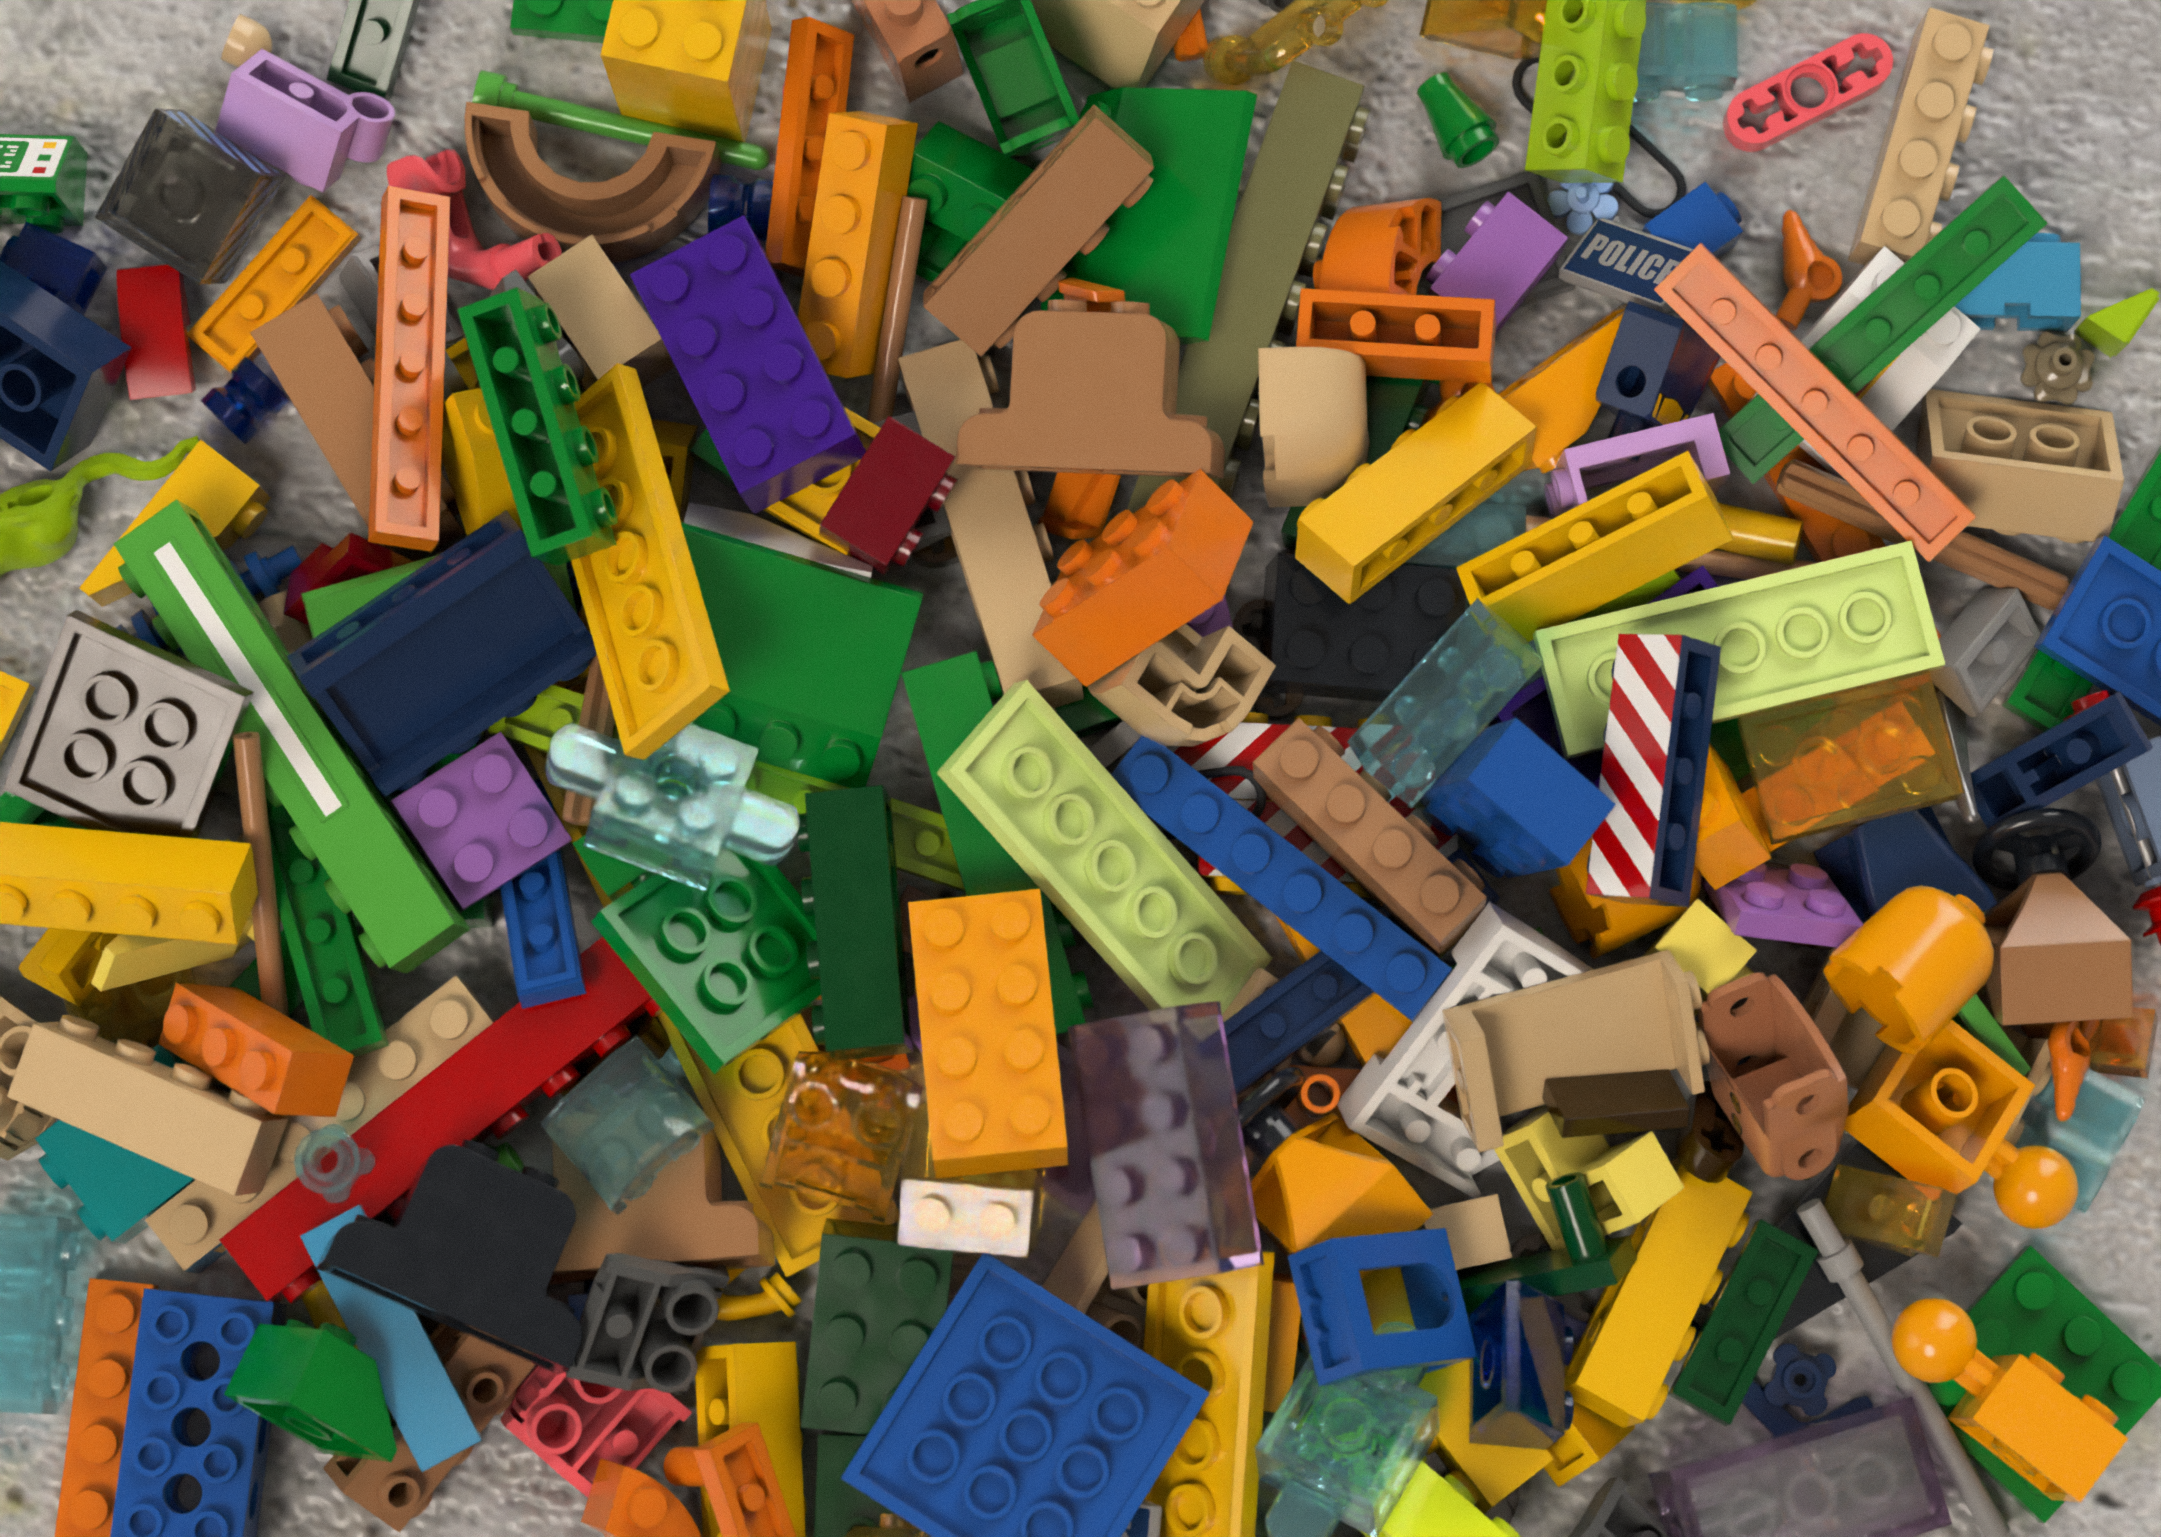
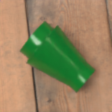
[1417,72,1499,168]

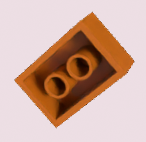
[1032,469,1253,687]

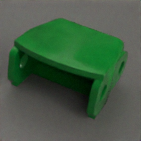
[947,0,1079,159]

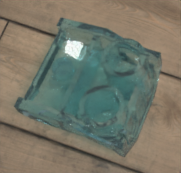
[540,1035,716,1215]

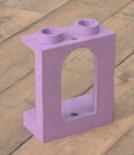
[1544,413,1730,519]

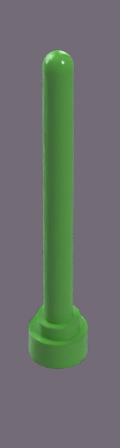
[472,70,770,170]

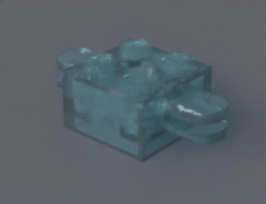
[545,723,800,892]
[1255,1322,1440,1537]

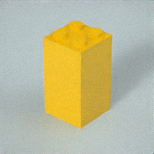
[600,0,772,142]

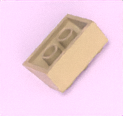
[1031,0,1205,89]
[1916,389,2124,543]

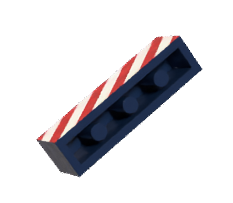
[1586,634,1721,907]

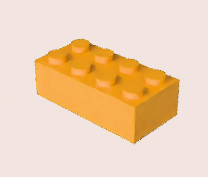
[908,889,1068,1179]

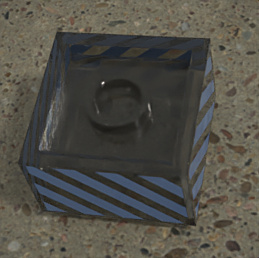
[95,108,286,285]

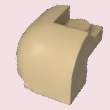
[1258,347,1370,508]
[1088,624,1276,747]

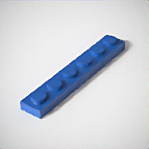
[1111,735,1453,1022]

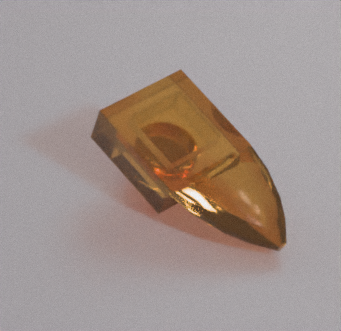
[2021,1007,2158,1079]

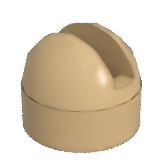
[221,14,272,67]
[1296,1023,1346,1067]

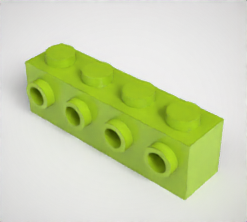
[1525,0,1647,183]

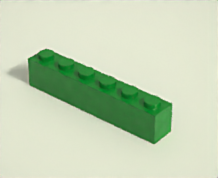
[901,651,1094,1035]

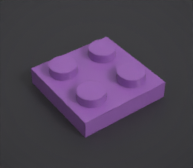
[389,732,572,912]
[1701,863,1863,948]

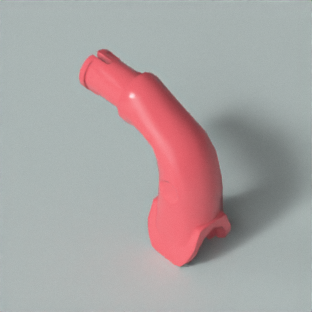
[387,149,562,291]

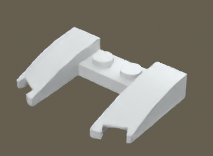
[1337,902,1593,1198]

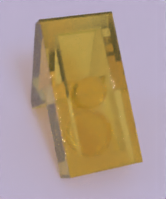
[1824,1164,1957,1258]

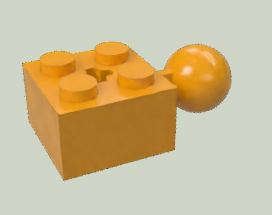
[1844,1020,2078,1229]
[1891,1298,2128,1503]

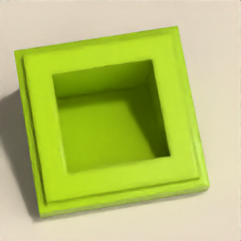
[2074,288,2160,358]

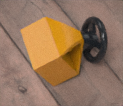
[1203,1067,1433,1281]

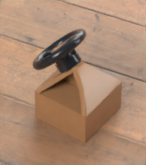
[1972,808,2133,1026]

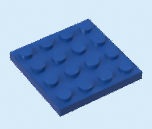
[841,1251,1209,1537]

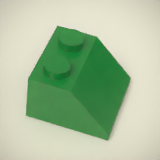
[224,1319,397,1462]

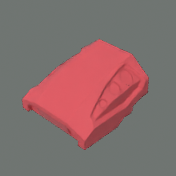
[500,1365,692,1498]

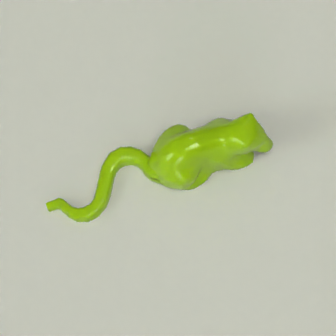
[0,436,200,577]

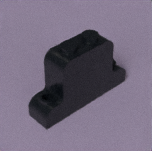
[316,1139,582,1375]

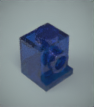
[0,222,107,315]

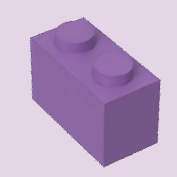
[1425,191,1568,336]

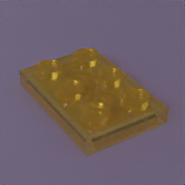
[1737,670,1965,845]

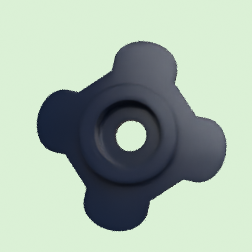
[1764,1343,1836,1416]

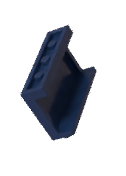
[287,510,597,796]

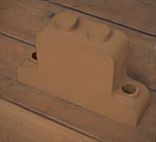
[956,299,1225,479]
[548,1098,775,1285]

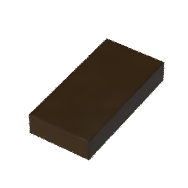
[1542,1069,1690,1138]

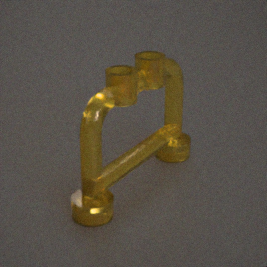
[1203,0,1389,85]

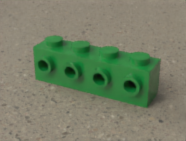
[457,287,617,566]

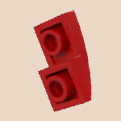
[116,262,196,400]

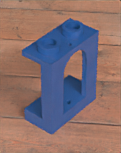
[1288,1228,1477,1386]

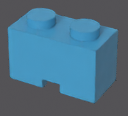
[1955,233,2081,332]

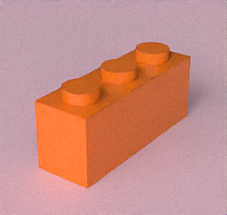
[1296,288,1496,384]
[158,983,354,1117]

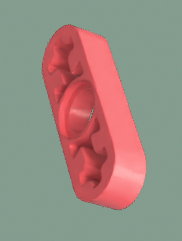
[1723,33,1893,152]

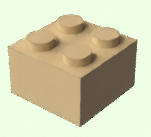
[527,234,674,391]

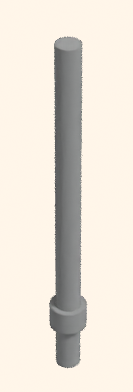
[1797,1198,2011,1537]

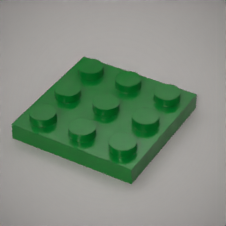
[591,819,821,1075]
[1896,1245,2161,1524]

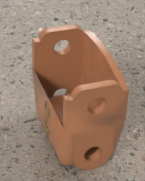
[1698,972,1848,1180]

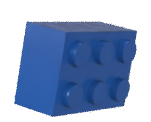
[1412,718,1616,879]

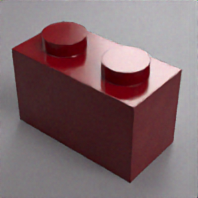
[819,416,958,576]

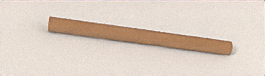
[233,732,289,1017]

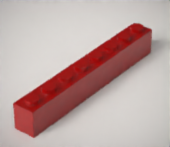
[219,936,663,1304]

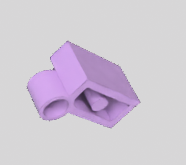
[214,49,395,193]

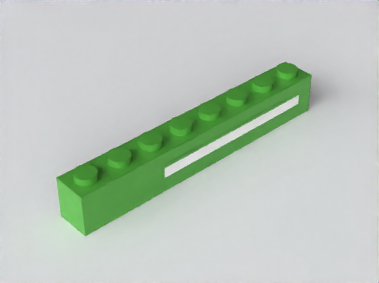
[114,499,471,974]

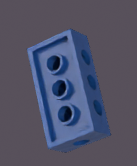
[110,1288,287,1537]

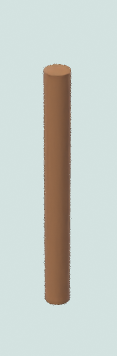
[867,196,928,423]

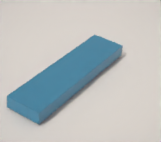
[300,1205,483,1472]

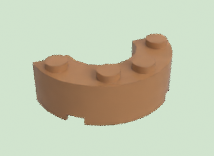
[464,101,722,263]

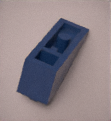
[1971,691,2153,829]

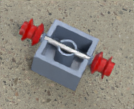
[2062,690,2161,945]

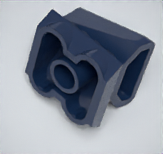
[1813,797,1997,924]

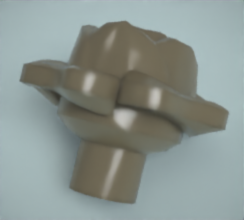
[2020,331,2095,405]

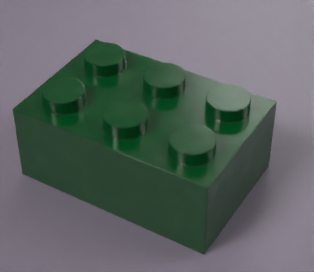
[801,1218,956,1435]

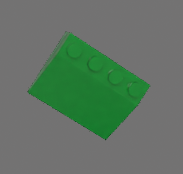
[1041,87,1257,345]
[673,522,923,788]

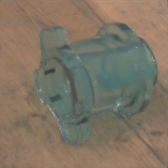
[294,1124,375,1203]

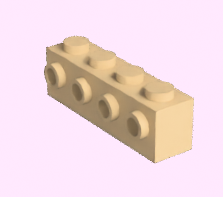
[1847,7,1994,266]
[7,1015,289,1196]

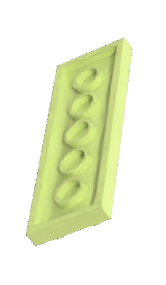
[1533,540,1946,759]
[937,680,1273,1051]

